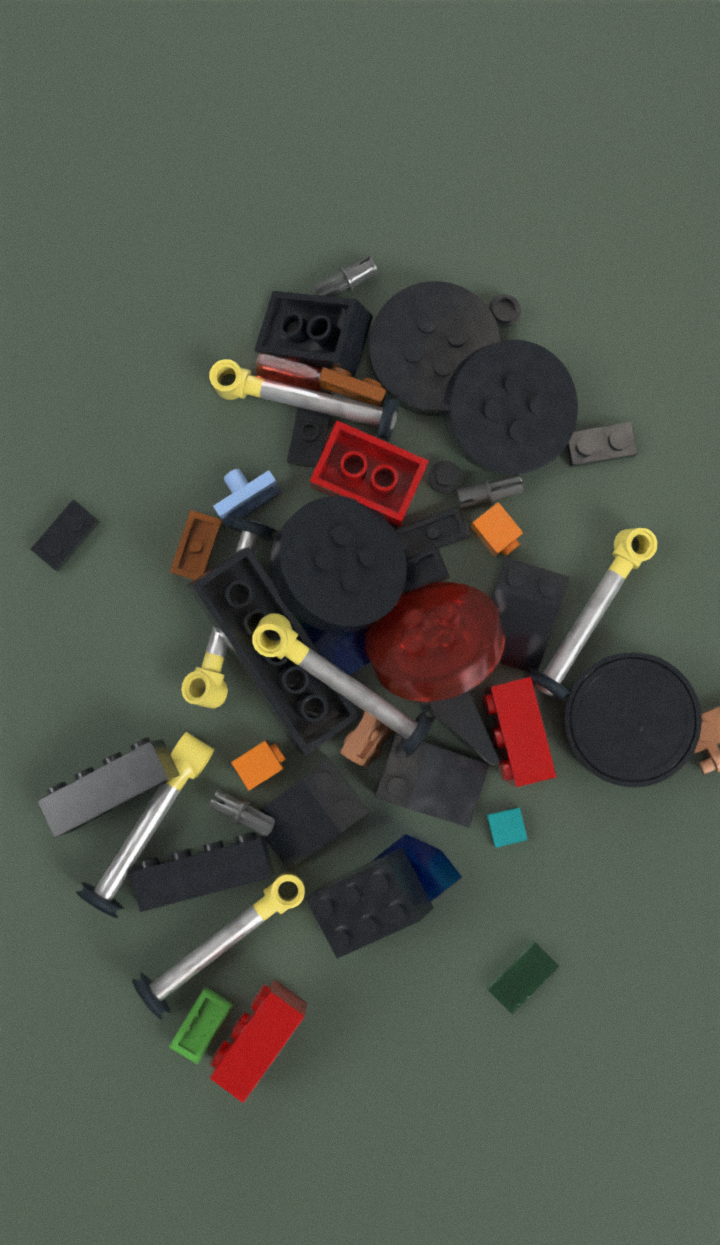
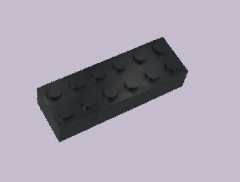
[187,547,360,755]

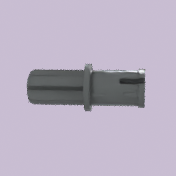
[314,256,378,297]
[457,474,523,509]
[210,789,275,836]

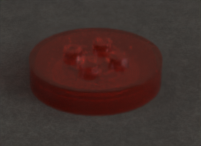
[366,582,505,702]

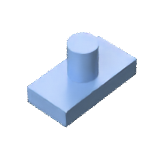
[213,469,282,527]

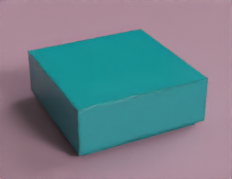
[486,807,528,848]

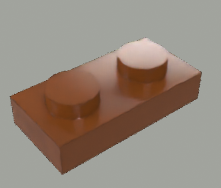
[319,367,386,407]
[169,510,223,580]

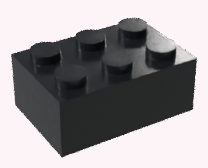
[305,847,434,959]

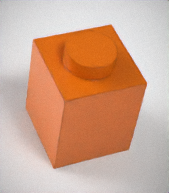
[470,502,523,557]
[231,740,286,791]

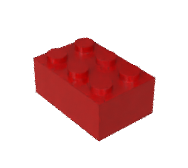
[310,421,429,527]
[481,677,557,787]
[209,980,307,1103]

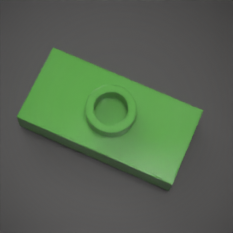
[169,986,234,1065]

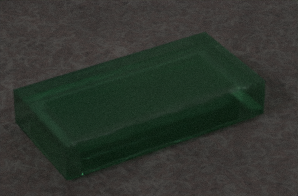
[487,941,559,1015]

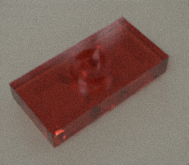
[256,353,323,392]

